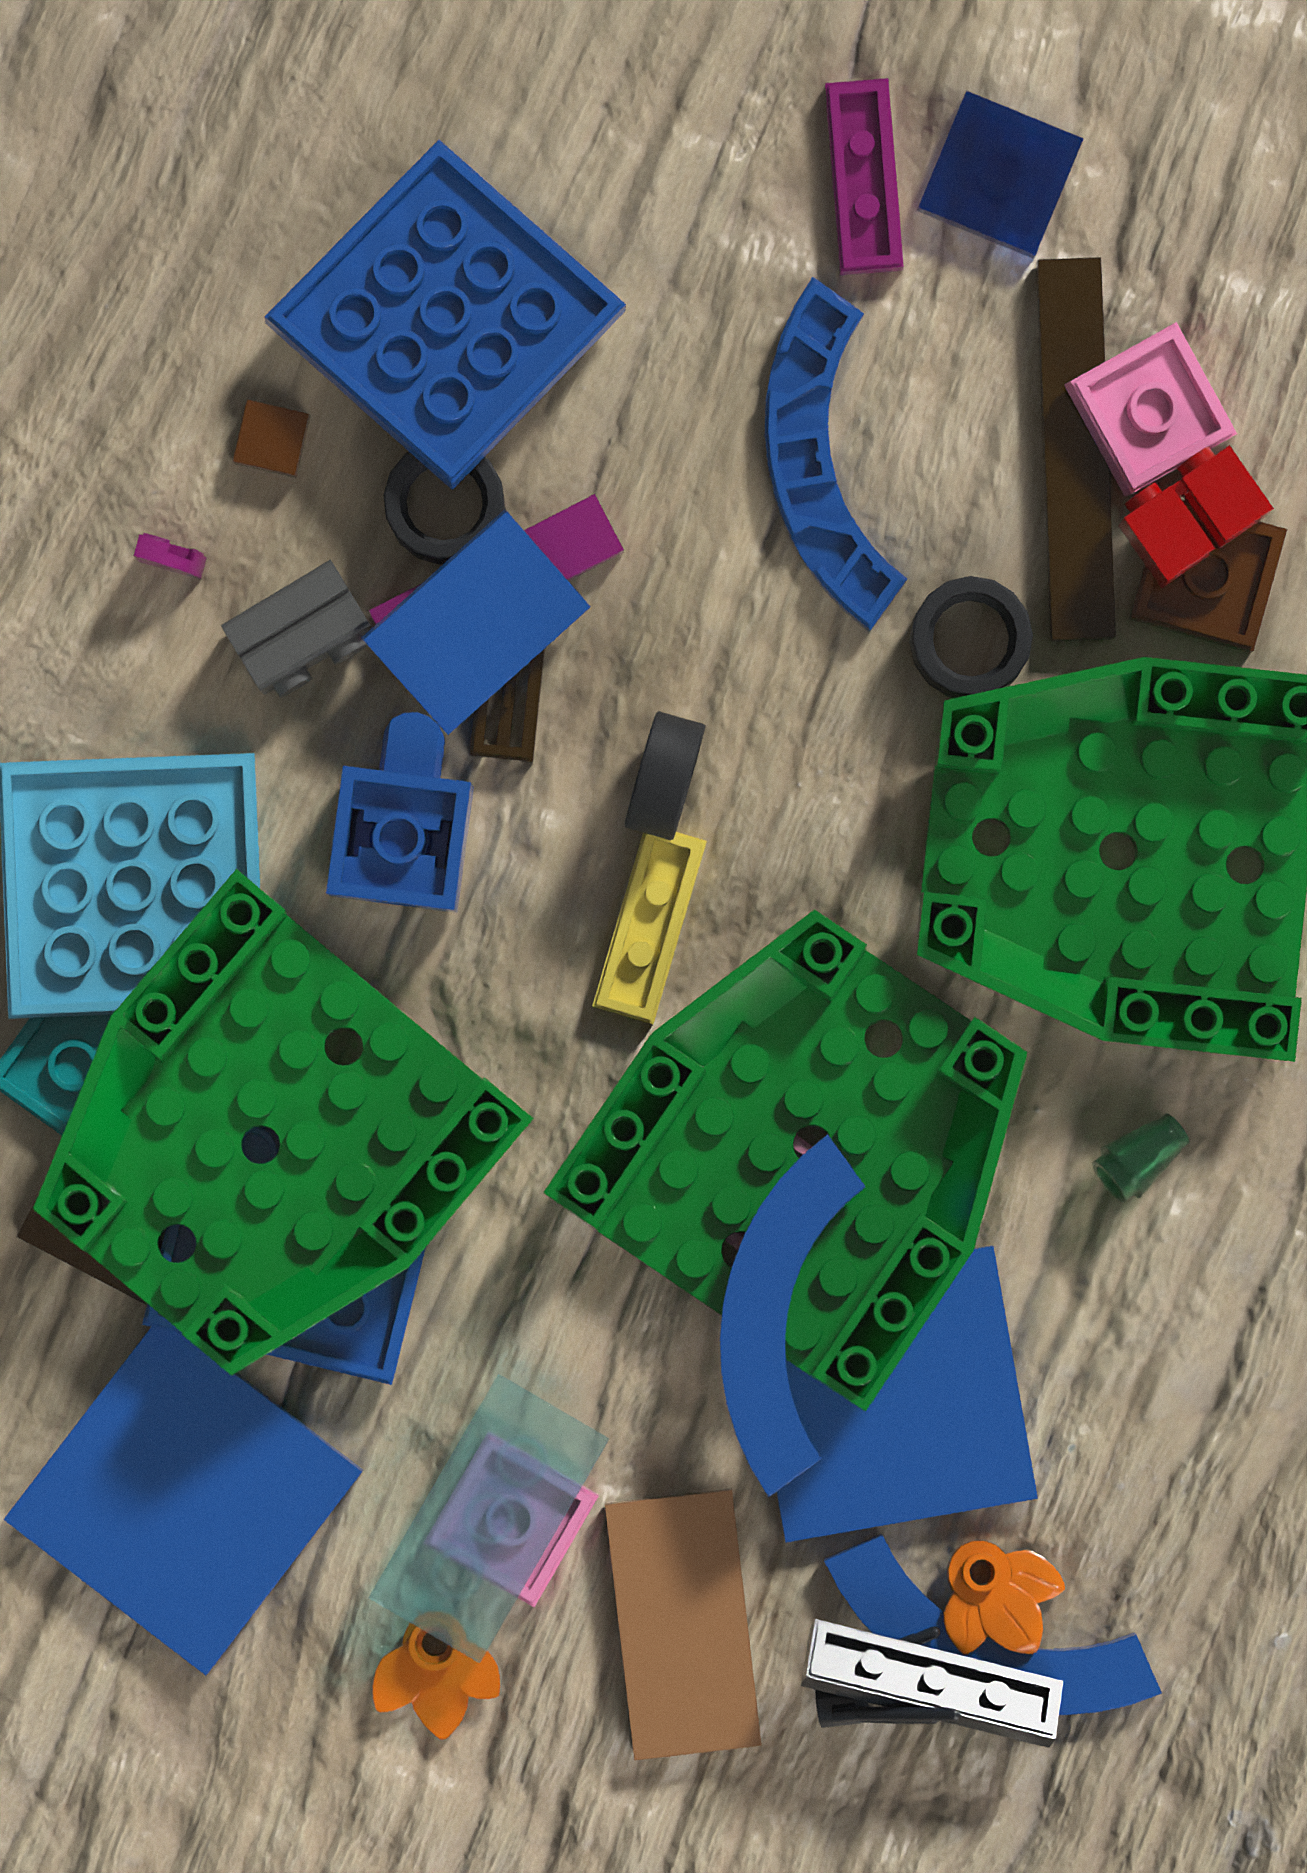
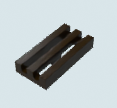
[470,649,545,763]

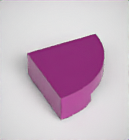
[133,533,207,579]

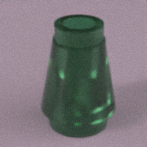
[1092,1113,1190,1203]

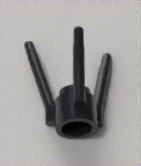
[815,1626,960,1728]

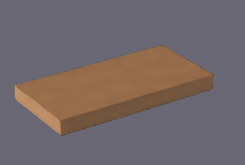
[605,1488,762,1761]

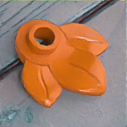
[943,1540,1065,1655]
[373,1610,500,1740]

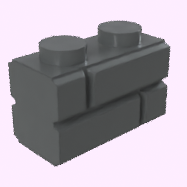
[221,559,372,698]

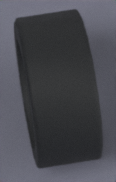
[383,452,506,565]
[909,576,1033,698]
[625,711,706,840]

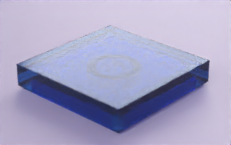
[917,90,1084,259]

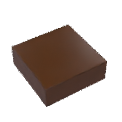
[233,400,311,478]

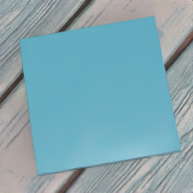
[0,753,260,1019]

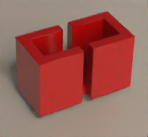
[1118,445,1274,589]

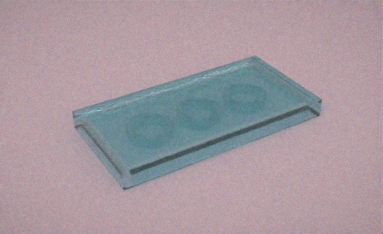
[369,1374,609,1663]

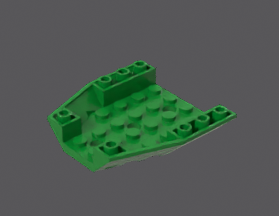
[917,657,1307,1062]
[33,869,534,1376]
[543,909,1028,1412]

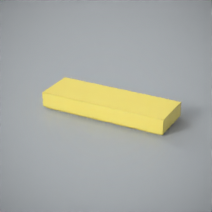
[592,832,707,1024]

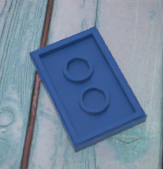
[361,510,591,735]

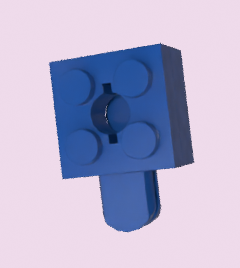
[326,712,474,913]

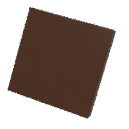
[1129,500,1287,653]

